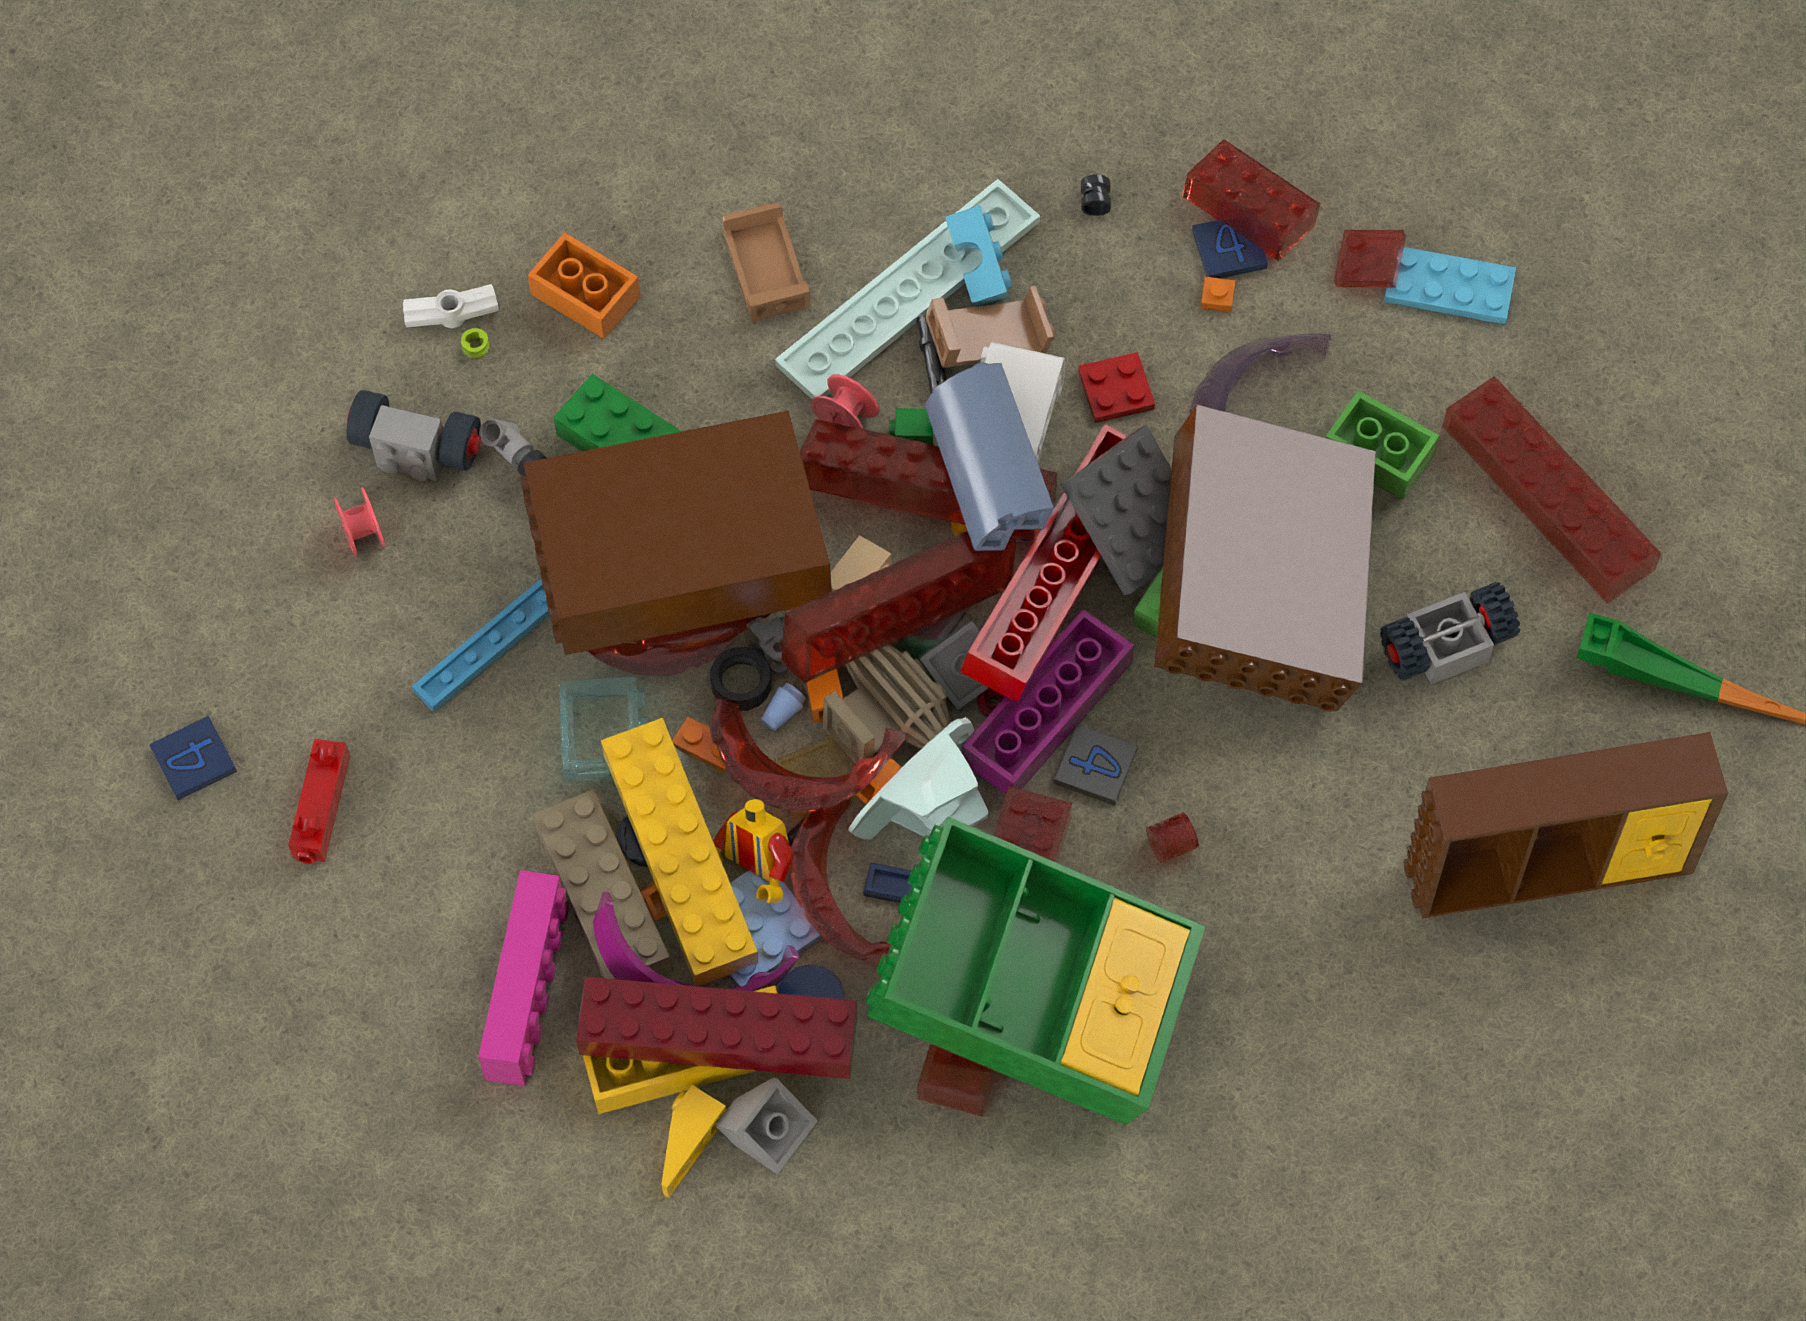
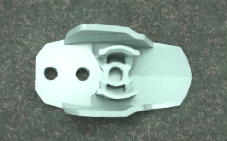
[848,717,989,840]

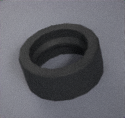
[710,647,772,711]

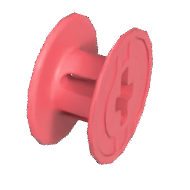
[811,374,880,439]
[333,487,385,557]

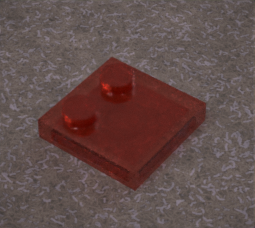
[1334,230,1406,288]

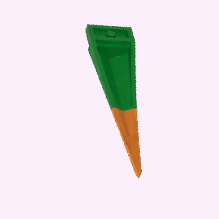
[1576,612,1806,725]

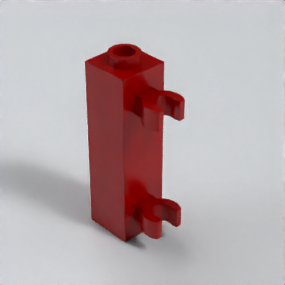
[288,739,350,864]

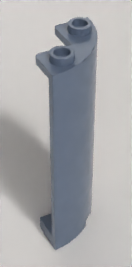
[925,362,1054,551]

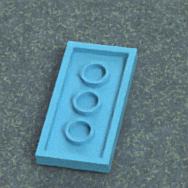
[1384,245,1516,324]

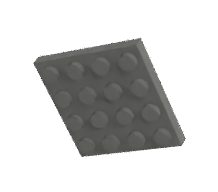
[1060,425,1172,595]

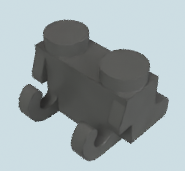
[750,616,796,675]

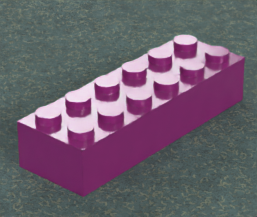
[962,609,1134,799]

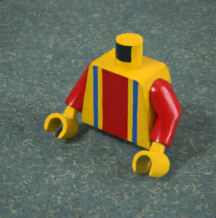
[713,799,793,904]

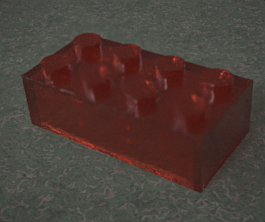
[1182,139,1320,262]

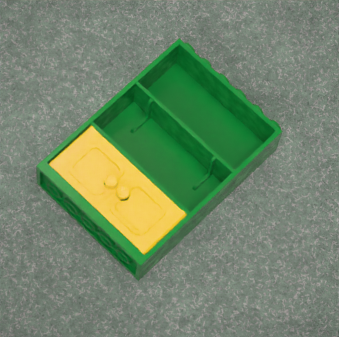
[865,817,1206,1125]

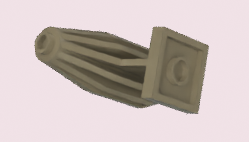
[823,618,951,769]

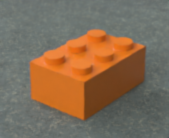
[527,232,641,339]

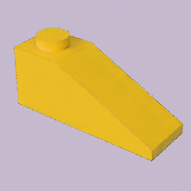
[661,1085,726,1198]

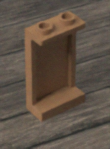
[722,202,811,322]

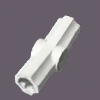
[403,284,499,328]

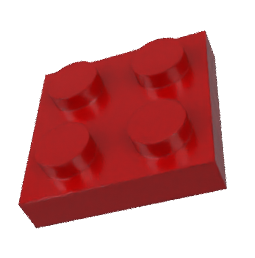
[1078,352,1155,423]

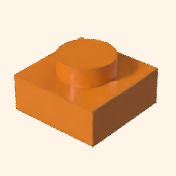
[1201,277,1236,312]

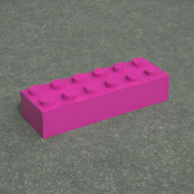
[478,870,569,1086]

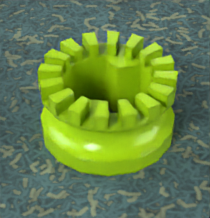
[461,328,490,359]

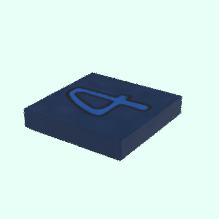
[1192,213,1268,278]
[149,716,237,800]

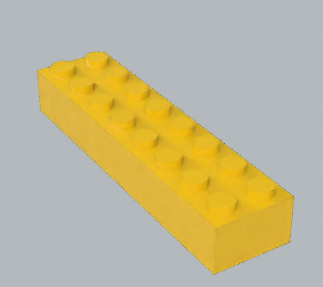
[601,718,759,986]

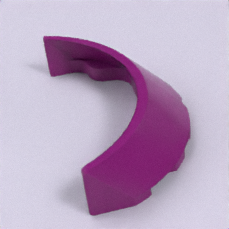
[593,891,799,991]

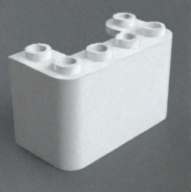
[980,342,1065,463]

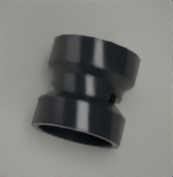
[1081,174,1111,216]

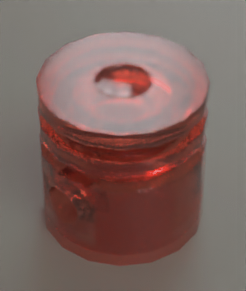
[1146,812,1199,863]

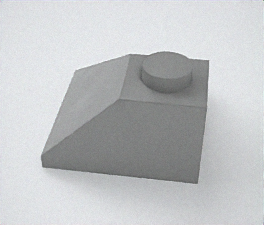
[715,1077,818,1174]

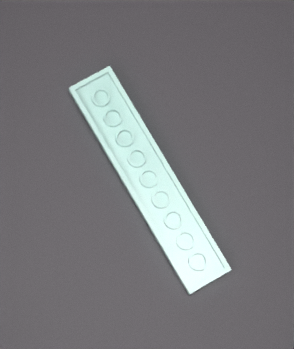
[775,179,1040,399]

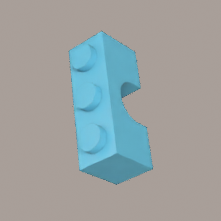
[945,205,1013,307]

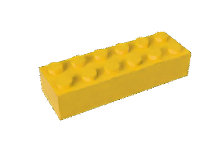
[583,985,777,1115]

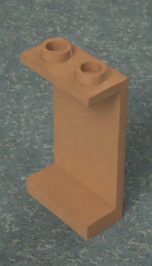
[925,286,1055,368]

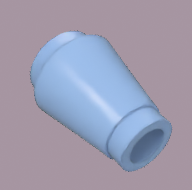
[760,683,806,732]

